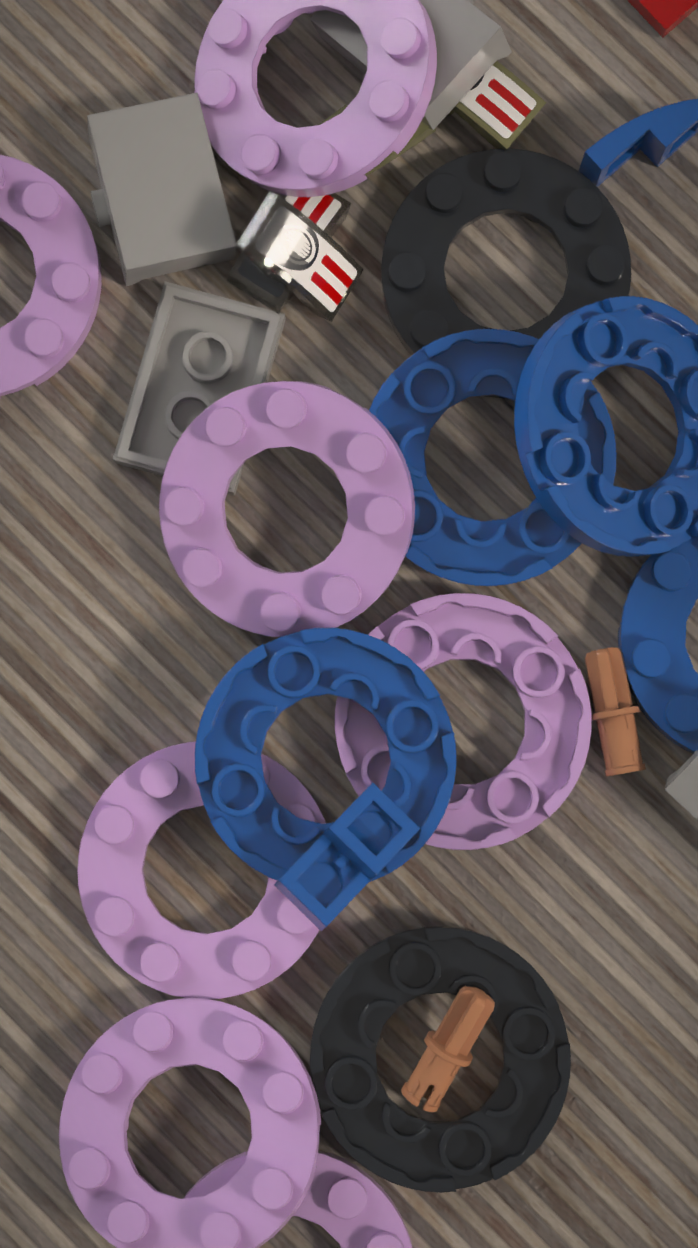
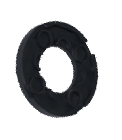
[381,148,632,398]
[310,926,571,1193]

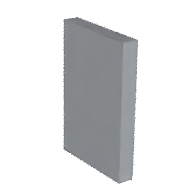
[113,281,286,496]

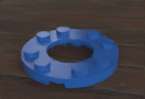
[514,296,698,557]
[369,329,617,586]
[618,537,698,754]
[195,628,457,882]

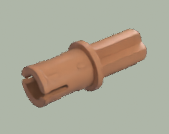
[585,647,646,777]
[401,986,495,1112]

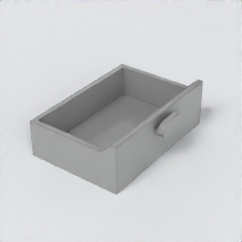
[310,0,512,130]
[87,93,237,286]

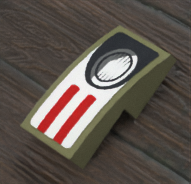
[448,61,546,151]

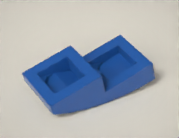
[579,99,698,187]
[274,783,420,931]

